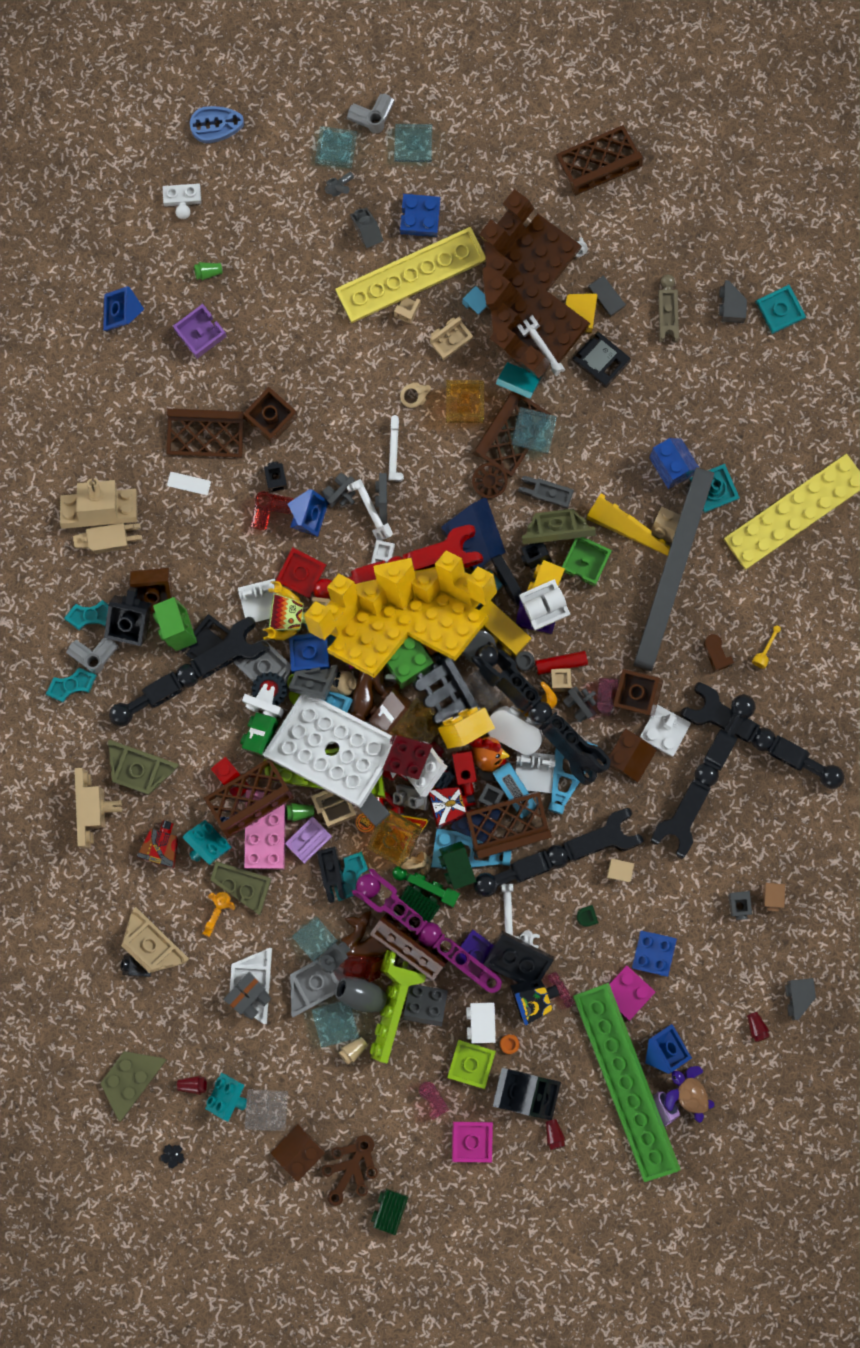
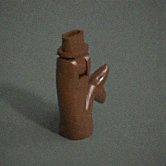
[349,669,400,723]
[341,911,392,959]

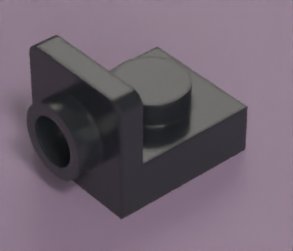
[120,955,151,977]

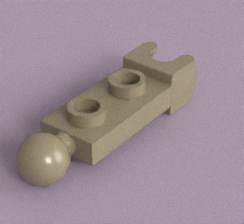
[658,274,679,343]

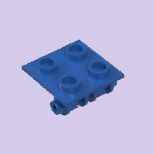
[632,931,677,977]

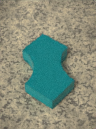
[64,600,108,631]
[45,668,97,703]
[334,851,368,901]

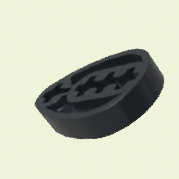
[491,554,522,607]

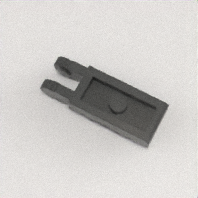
[518,476,574,509]

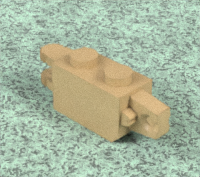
[73,523,142,554]

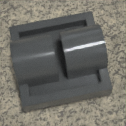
[403,985,448,1027]

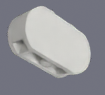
[488,706,544,755]

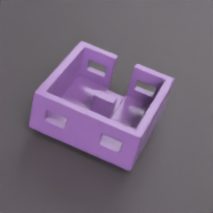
[173,304,227,359]

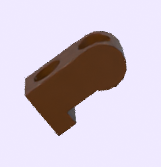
[704,634,734,672]

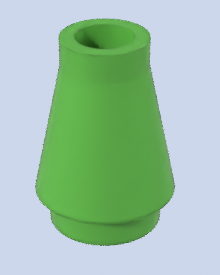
[194,262,222,281]
[286,803,314,822]

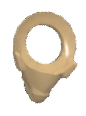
[400,383,431,408]
[400,852,432,876]

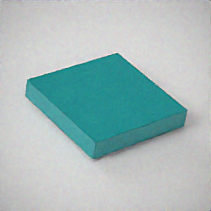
[755,285,806,334]
[496,362,542,399]

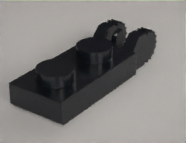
[317,846,346,903]

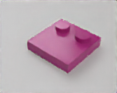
[610,965,655,1021]
[452,1121,493,1163]

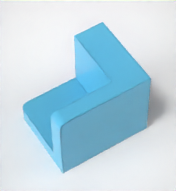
[462,286,489,314]

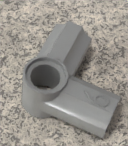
[347,93,395,133]
[66,638,119,674]

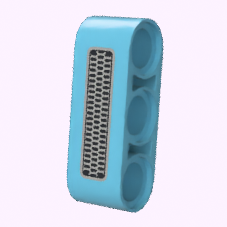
[492,762,536,819]

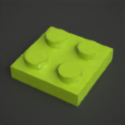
[447,1040,496,1089]

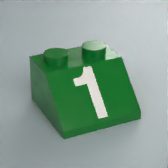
[240,712,279,758]

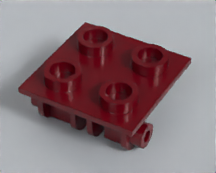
[382,735,433,780]

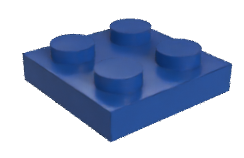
[289,634,330,674]

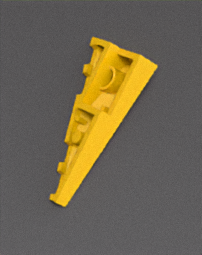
[586,493,670,556]

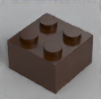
[243,387,298,444]
[613,669,664,717]

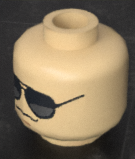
[330,670,356,696]

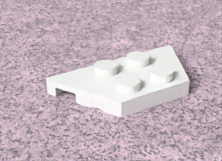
[230,948,272,1024]

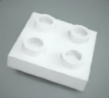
[519,579,570,631]

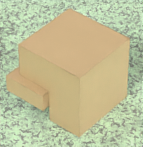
[311,790,357,829]

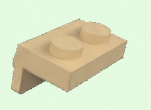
[430,316,473,361]
[651,506,680,543]

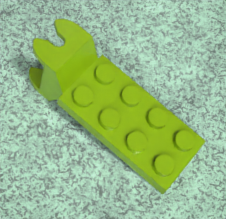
[370,950,426,1064]

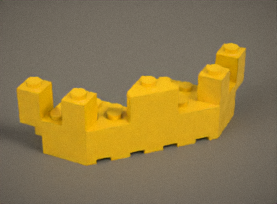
[304,551,497,678]

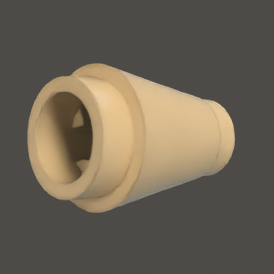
[338,1037,368,1065]

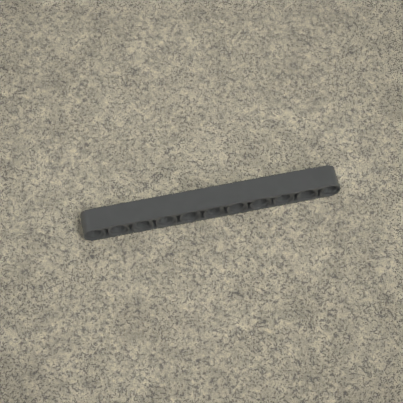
[633,467,714,672]

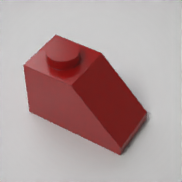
[211,757,248,796]

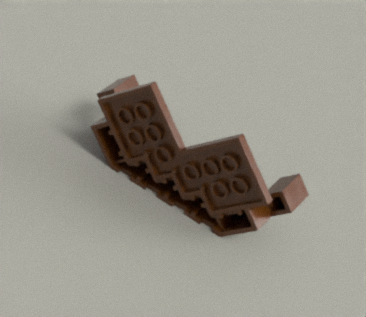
[479,189,590,378]

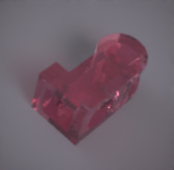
[597,678,619,716]
[419,1081,449,1120]

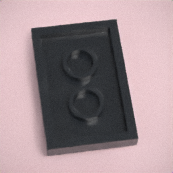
[483,931,554,983]

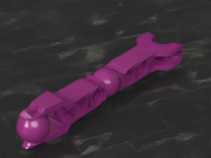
[352,869,502,993]

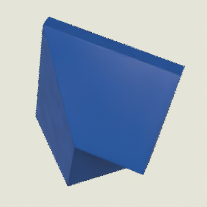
[103,286,144,331]
[288,489,328,537]
[645,1024,692,1074]

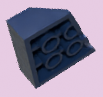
[441,497,506,571]

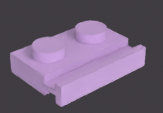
[285,816,332,864]

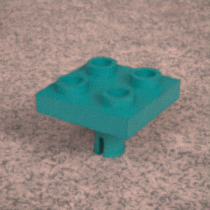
[689,464,740,513]
[182,820,232,865]
[205,1072,248,1122]

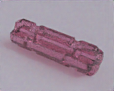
[548,972,575,1008]

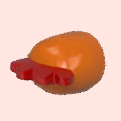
[469,737,510,772]

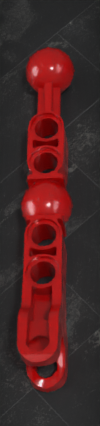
[313,525,483,600]

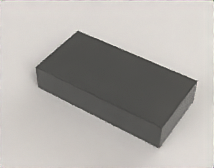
[588,275,626,317]

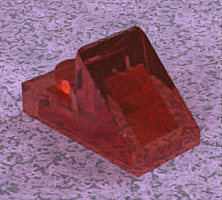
[343,955,383,982]

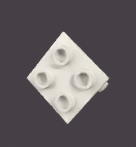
[238,579,276,622]
[515,751,556,793]

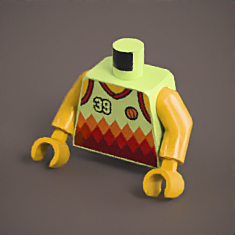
[263,581,306,641]

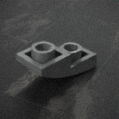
[357,793,390,827]

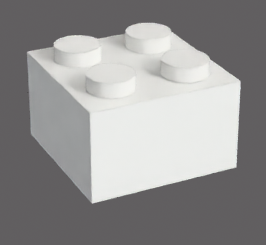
[466,1003,496,1043]

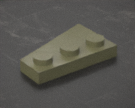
[210,861,272,915]

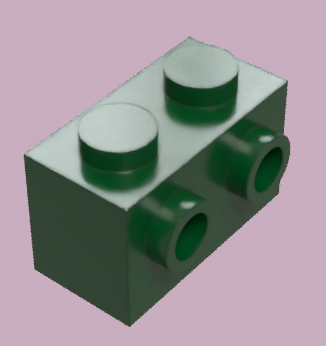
[438,841,476,890]

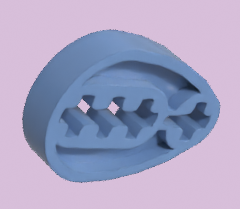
[190,106,244,143]

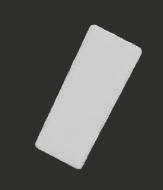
[167,472,211,495]

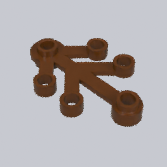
[322,1135,378,1206]

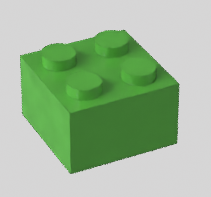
[153,597,197,651]
[386,636,434,689]

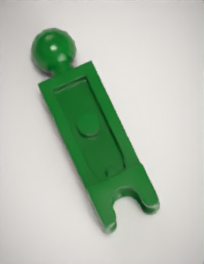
[392,866,460,908]

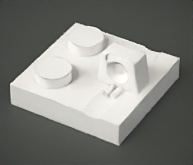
[640,705,691,757]

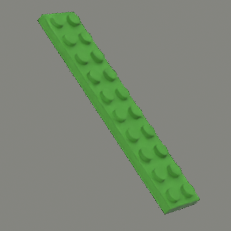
[573,983,681,1182]

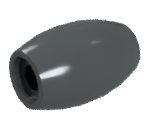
[335,977,387,1013]

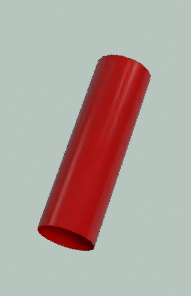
[535,650,588,675]

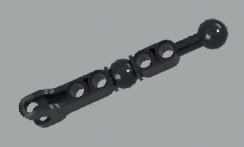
[109,617,270,727]
[680,682,845,789]
[650,694,756,859]
[473,808,644,897]

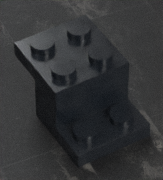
[493,1068,561,1120]

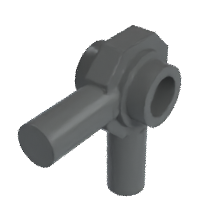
[324,172,354,197]

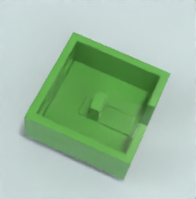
[562,537,612,587]

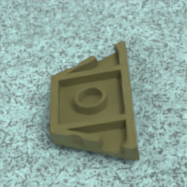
[522,509,596,545]
[108,740,179,795]
[100,1051,167,1122]

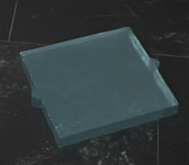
[292,916,337,962]

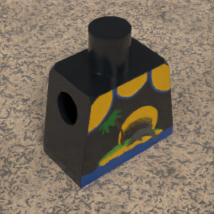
[510,979,560,1025]

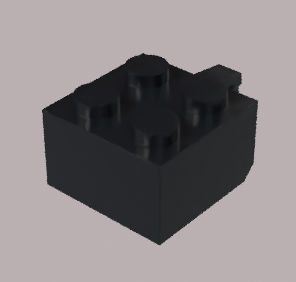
[104,586,152,646]

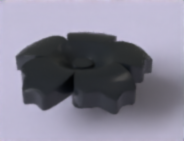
[160,1144,185,1169]

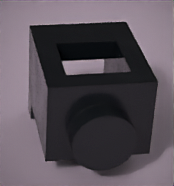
[264,462,288,492]
[521,542,553,569]

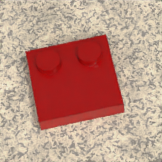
[276,547,327,599]

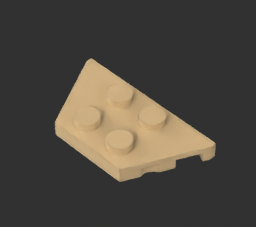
[121,907,189,973]

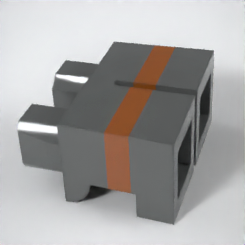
[223,972,272,1020]

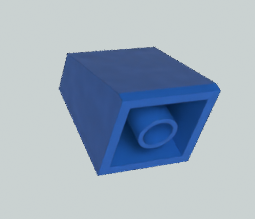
[649,438,699,490]

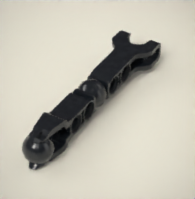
[471,642,611,785]

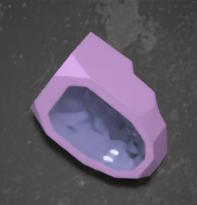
[653,1092,680,1127]

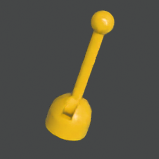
[752,625,781,669]

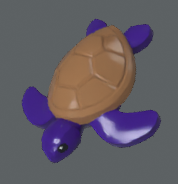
[665,1066,715,1123]

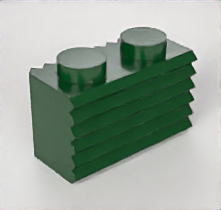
[396,884,440,922]
[371,1188,409,1235]

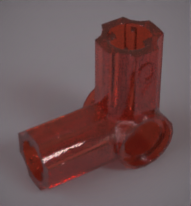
[250,491,294,531]

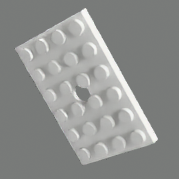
[263,694,392,808]

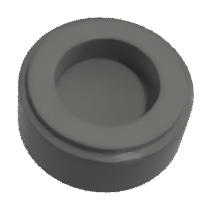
[515,651,534,671]

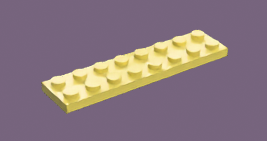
[335,227,486,324]
[723,454,860,570]

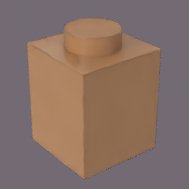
[762,883,785,912]

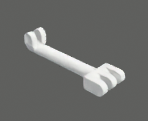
[517,315,565,376]
[388,415,404,482]
[347,479,393,541]
[501,884,519,939]

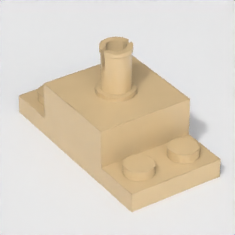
[60,478,137,529]
[75,768,123,849]

